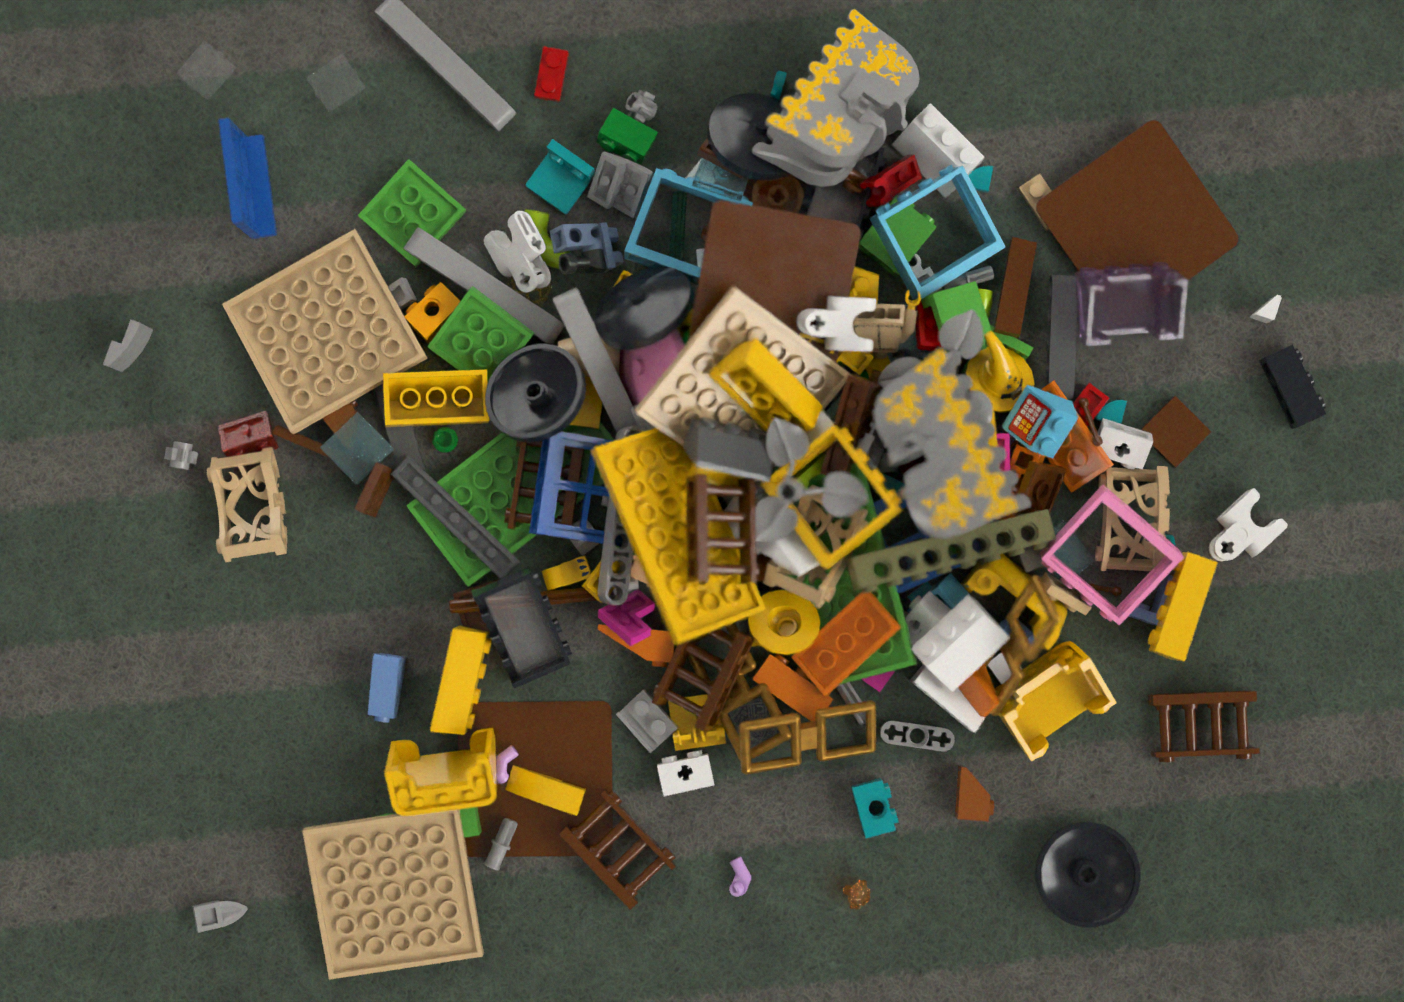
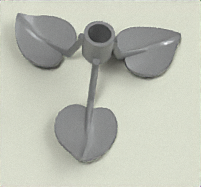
[878,310,993,423]
[755,418,868,542]

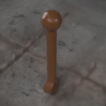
[1079,398,1103,447]
[1074,583,1122,596]

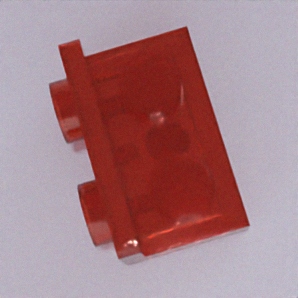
[218,411,279,457]

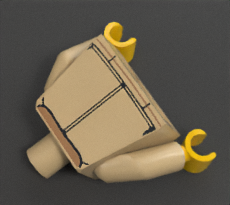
[852,288,921,359]

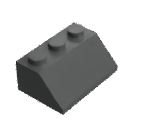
[683,417,771,482]

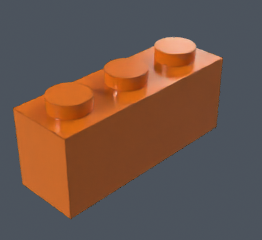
[752,653,833,722]

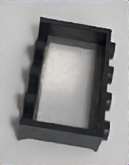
[798,147,886,242]
[471,566,572,689]

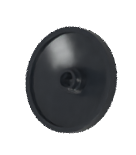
[707,93,790,180]
[595,267,694,350]
[485,344,586,442]
[1035,822,1141,928]

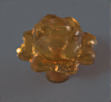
[843,880,871,909]

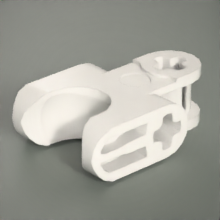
[484,211,551,293]
[797,296,876,351]
[1209,488,1288,561]

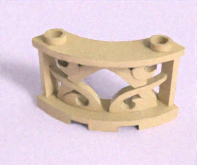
[207,447,287,562]
[1095,466,1170,571]
[764,485,868,608]

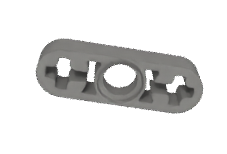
[880,720,955,751]

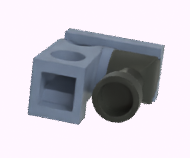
[550,223,624,274]

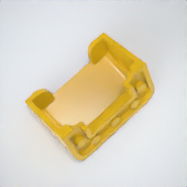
[960,554,1067,650]
[994,641,1116,762]
[385,728,497,816]

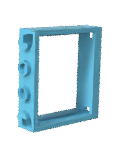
[869,165,1005,299]
[624,168,753,285]

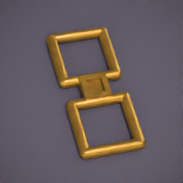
[985,575,1060,716]
[688,622,792,761]
[739,700,876,774]

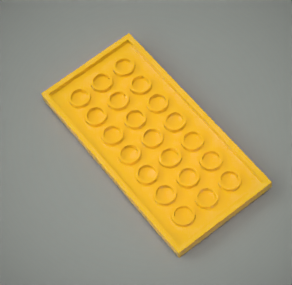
[591,427,766,645]

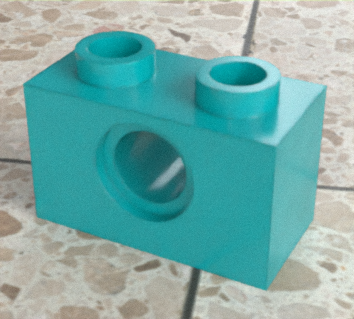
[851,778,899,838]

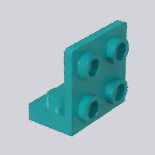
[526,139,595,214]

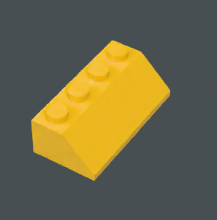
[709,338,823,432]
[383,370,489,427]
[1148,552,1218,661]
[430,625,492,735]

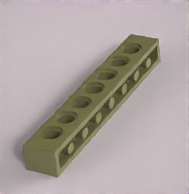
[846,509,1056,594]

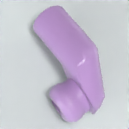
[496,745,519,784]
[729,856,751,897]

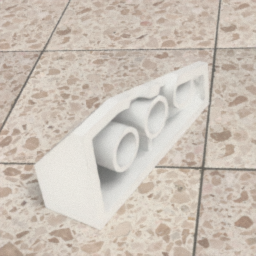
[724,480,820,576]

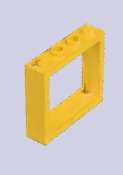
[761,425,903,569]

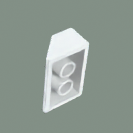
[892,103,984,199]
[911,595,1010,691]
[910,664,985,733]

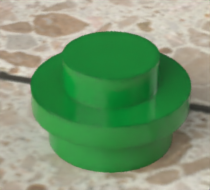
[432,427,458,453]

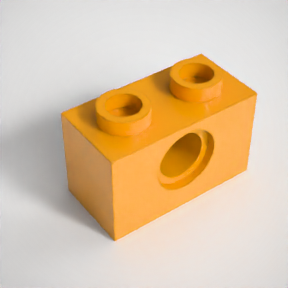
[404,282,460,344]

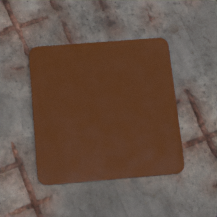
[1036,120,1238,326]
[688,200,860,362]
[458,701,613,857]

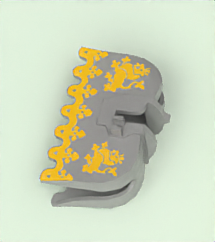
[752,9,920,187]
[874,348,1031,538]

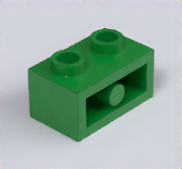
[596,108,658,165]

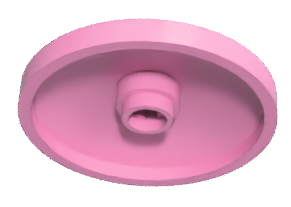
[619,329,685,406]

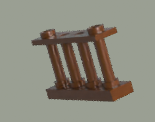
[821,369,884,476]
[504,434,585,530]
[686,474,759,584]
[651,628,754,731]
[1148,690,1260,762]
[559,789,676,910]

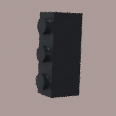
[1259,345,1326,429]

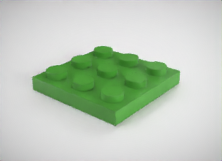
[358,159,466,267]
[427,286,534,382]

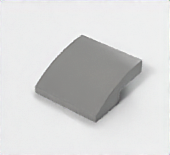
[587,152,654,218]
[103,320,153,372]

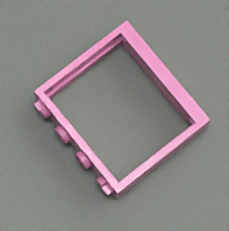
[1040,485,1184,625]

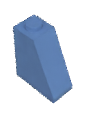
[368,653,407,723]

